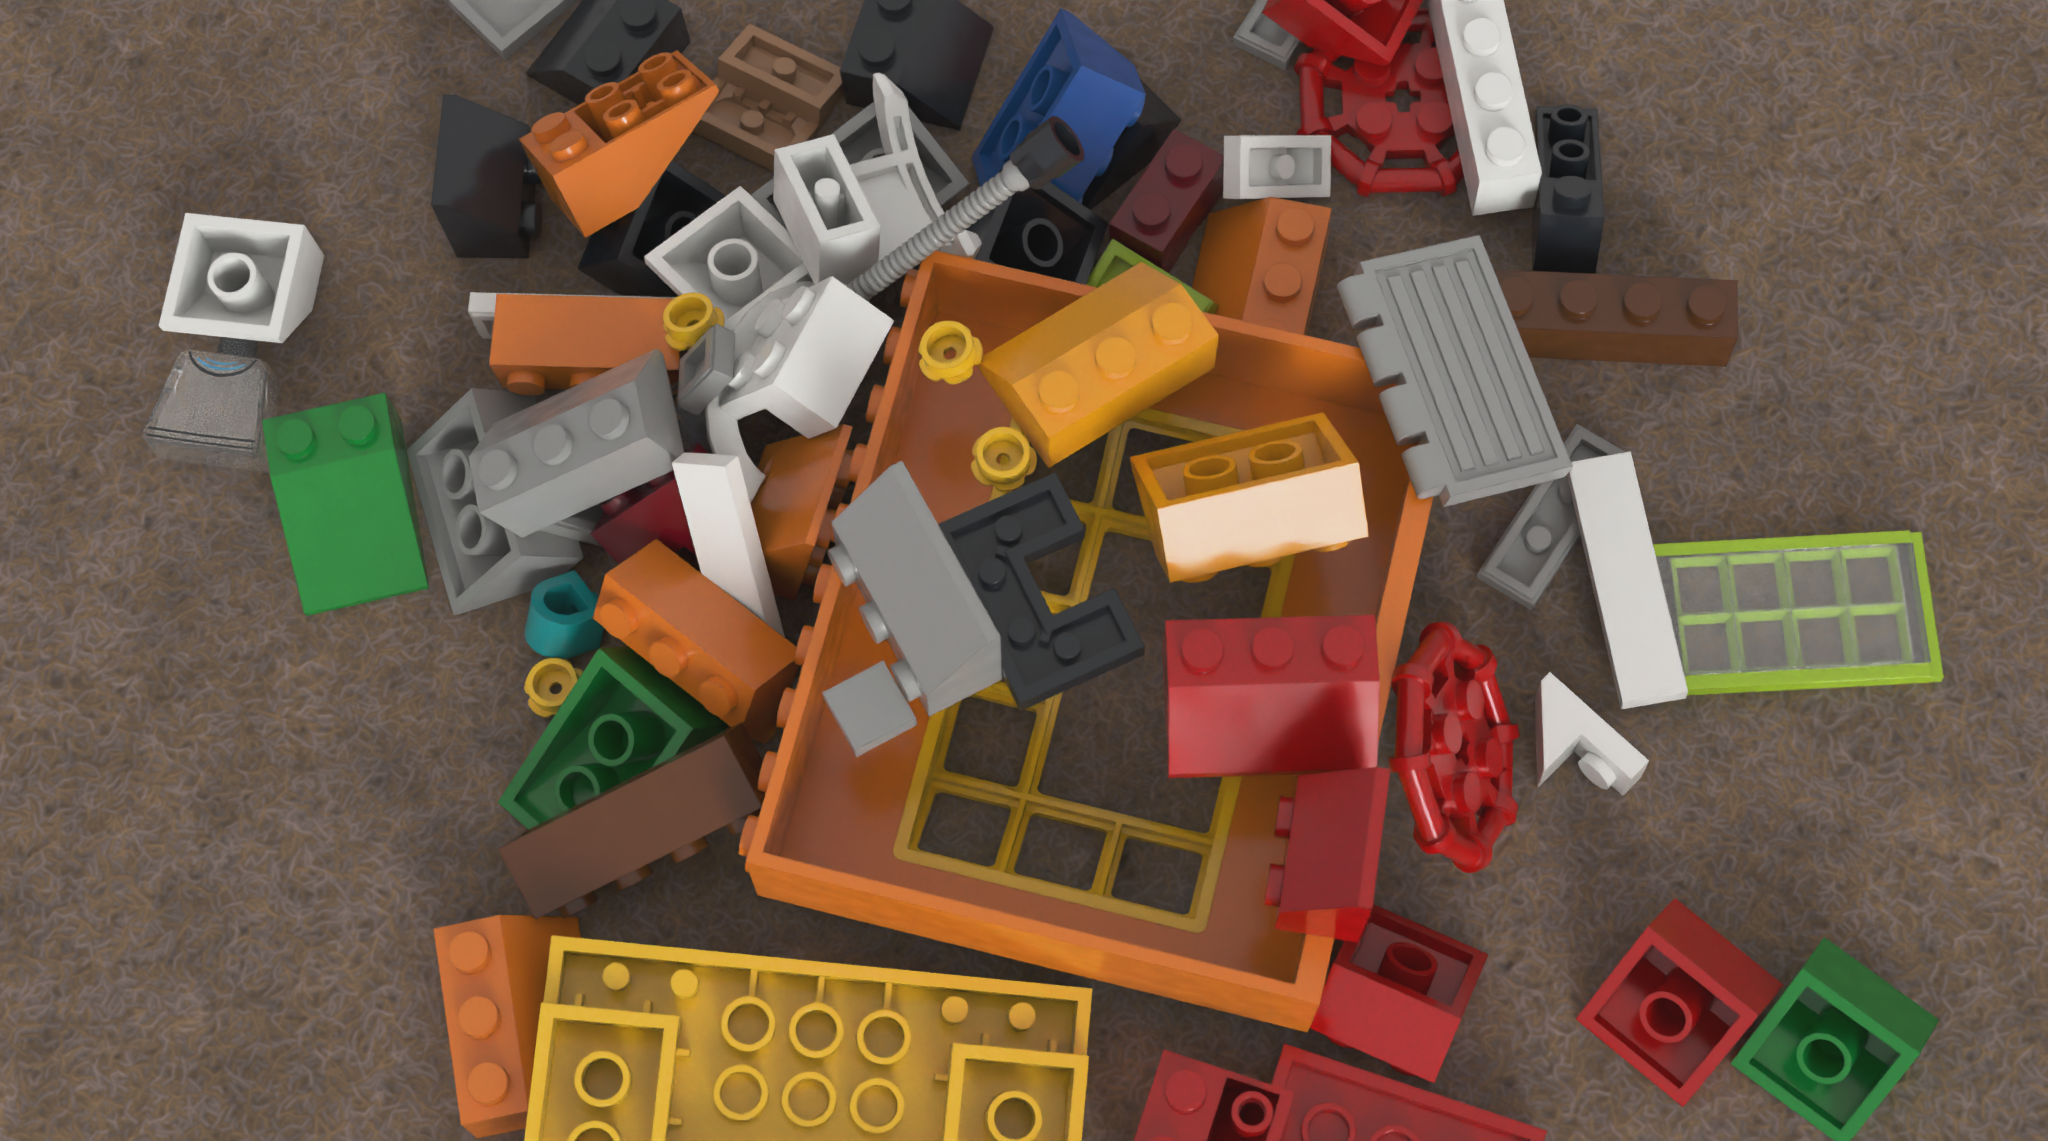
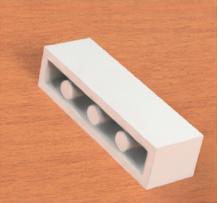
[1427,0,1542,216]

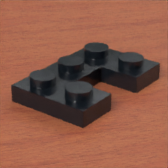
[938,472,1145,711]

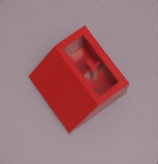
[1134,1049,1295,1141]

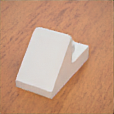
[1223,135,1331,199]
[1534,672,1649,796]

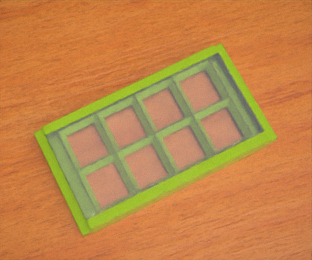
[1653,530,1944,695]

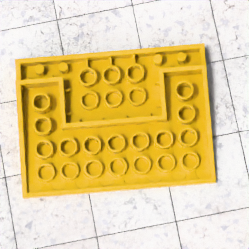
[524,935,1093,1141]

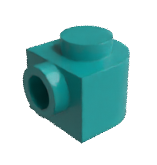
[524,570,604,659]

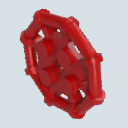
[1294,7,1464,198]
[1388,621,1520,873]

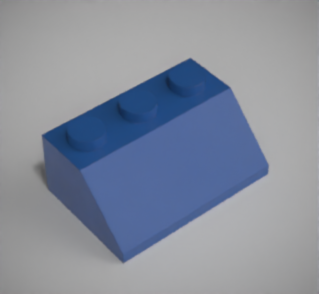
[972,8,1146,204]

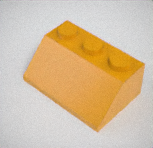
[976,262,1219,468]
[1130,412,1369,583]

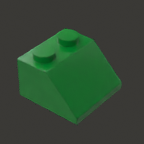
[1730,937,1939,1141]

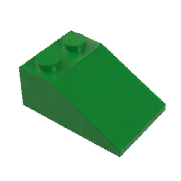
[262,393,429,616]
[498,646,728,829]

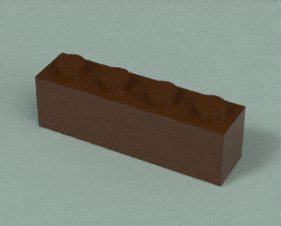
[1494,269,1738,367]
[498,722,765,919]

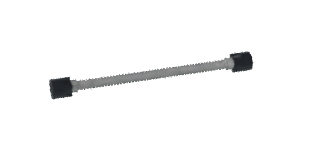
[673,116,1085,451]

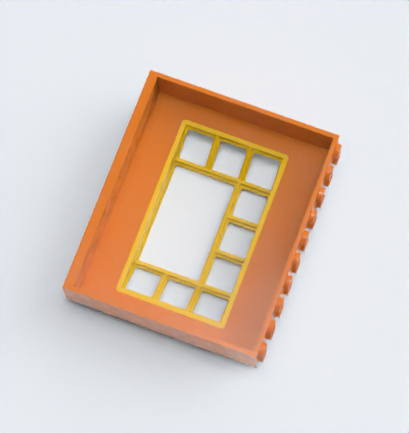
[739,251,1433,1033]

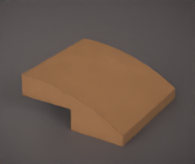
[692,24,844,172]

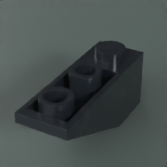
[1531,104,1604,274]

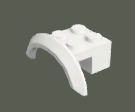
[773,73,982,285]
[705,276,894,502]

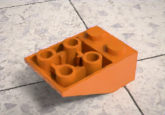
[519,50,719,238]
[750,424,854,600]

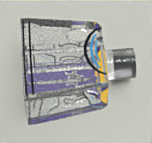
[142,337,280,473]

